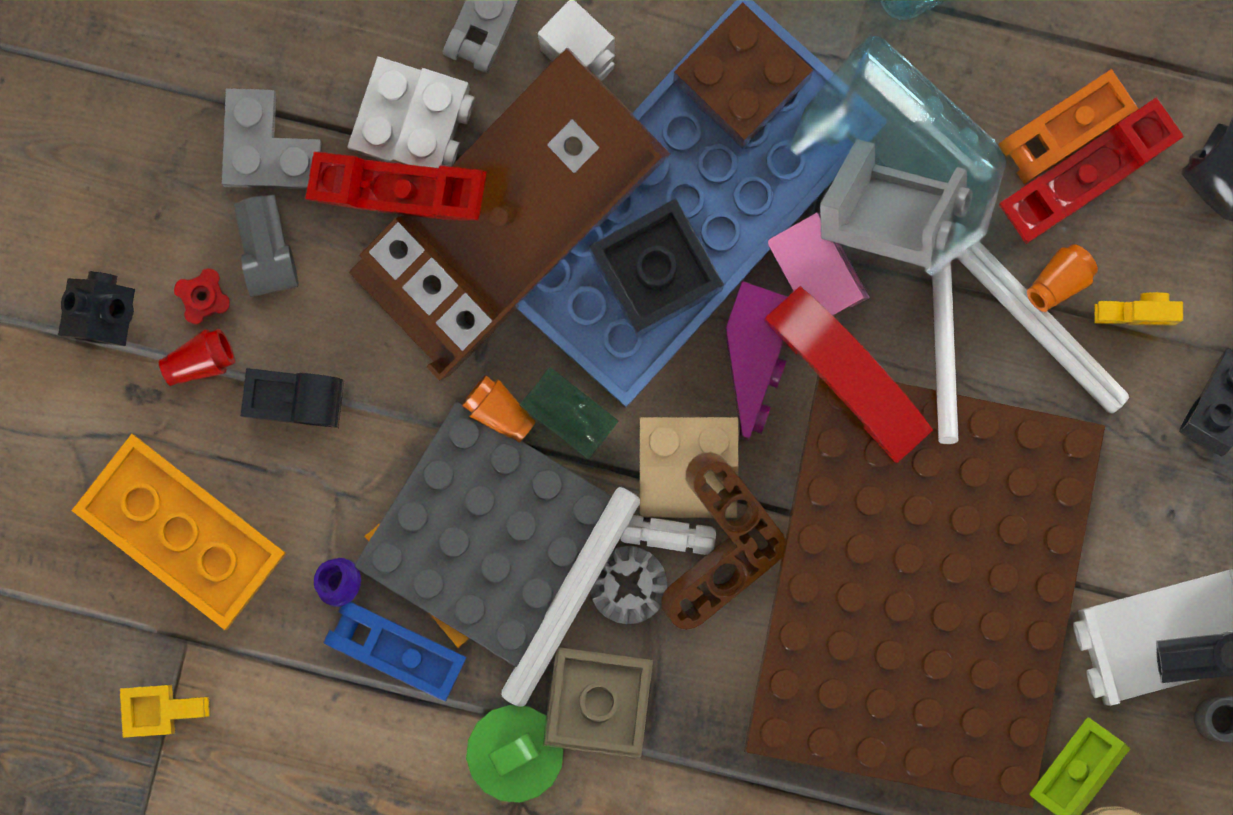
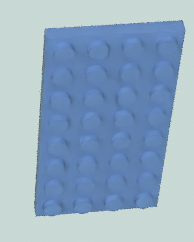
[517,0,887,408]

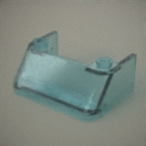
[790,36,1006,276]

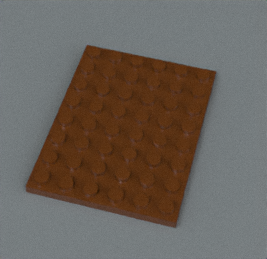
[744,375,1105,809]

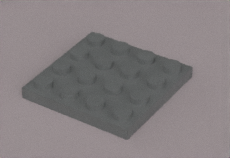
[354,401,612,667]

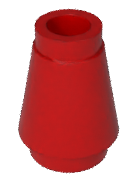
[159,329,235,386]

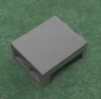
[820,139,973,269]

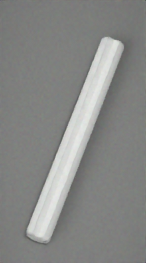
[949,227,1129,414]
[501,487,640,707]

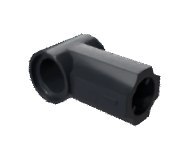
[1156,632,1233,683]

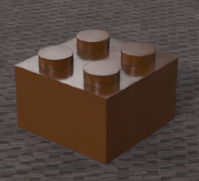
[673,2,813,149]

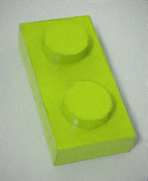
[1029,717,1130,815]

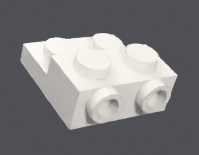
[347,56,475,168]

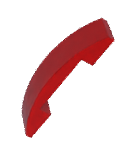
[998,97,1184,244]
[305,152,487,221]
[764,286,933,464]

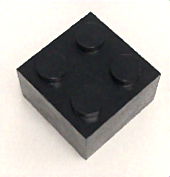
[589,199,724,338]

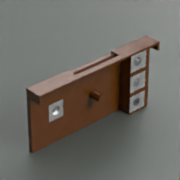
[349,48,670,381]

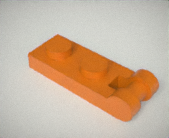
[998,69,1139,185]

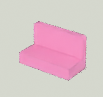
[768,212,870,315]

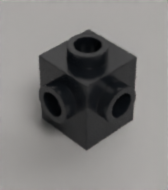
[58,271,135,346]

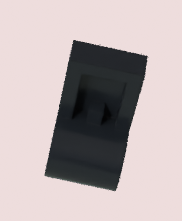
[1179,348,1233,457]
[240,368,344,429]

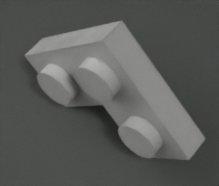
[222,88,322,190]

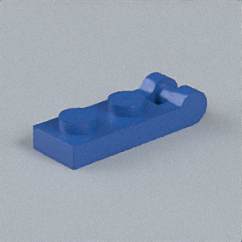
[323,602,467,702]

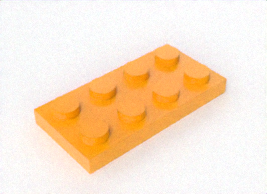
[71,434,287,630]

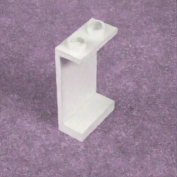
[1073,569,1233,706]

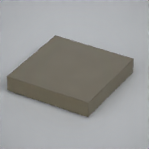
[543,647,653,759]

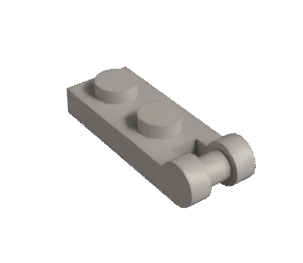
[443,0,520,73]

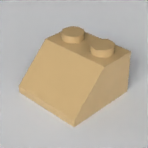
[640,417,738,518]

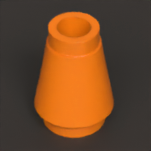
[1027,244,1098,312]
[462,375,536,443]

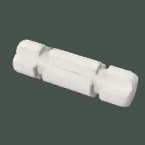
[620,515,716,555]

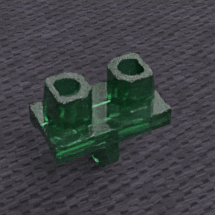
[520,367,619,460]

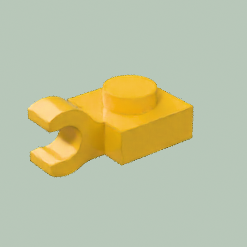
[120,685,210,738]

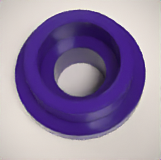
[314,558,361,607]

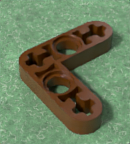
[661,452,786,630]

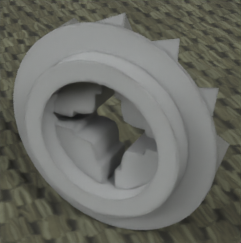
[590,546,667,624]

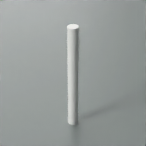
[932,256,958,444]

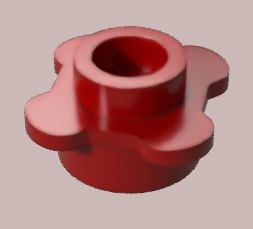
[174,268,230,324]

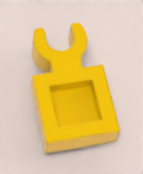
[1094,292,1183,326]

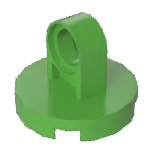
[466,704,564,803]

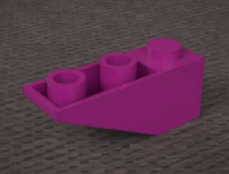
[725,281,787,441]

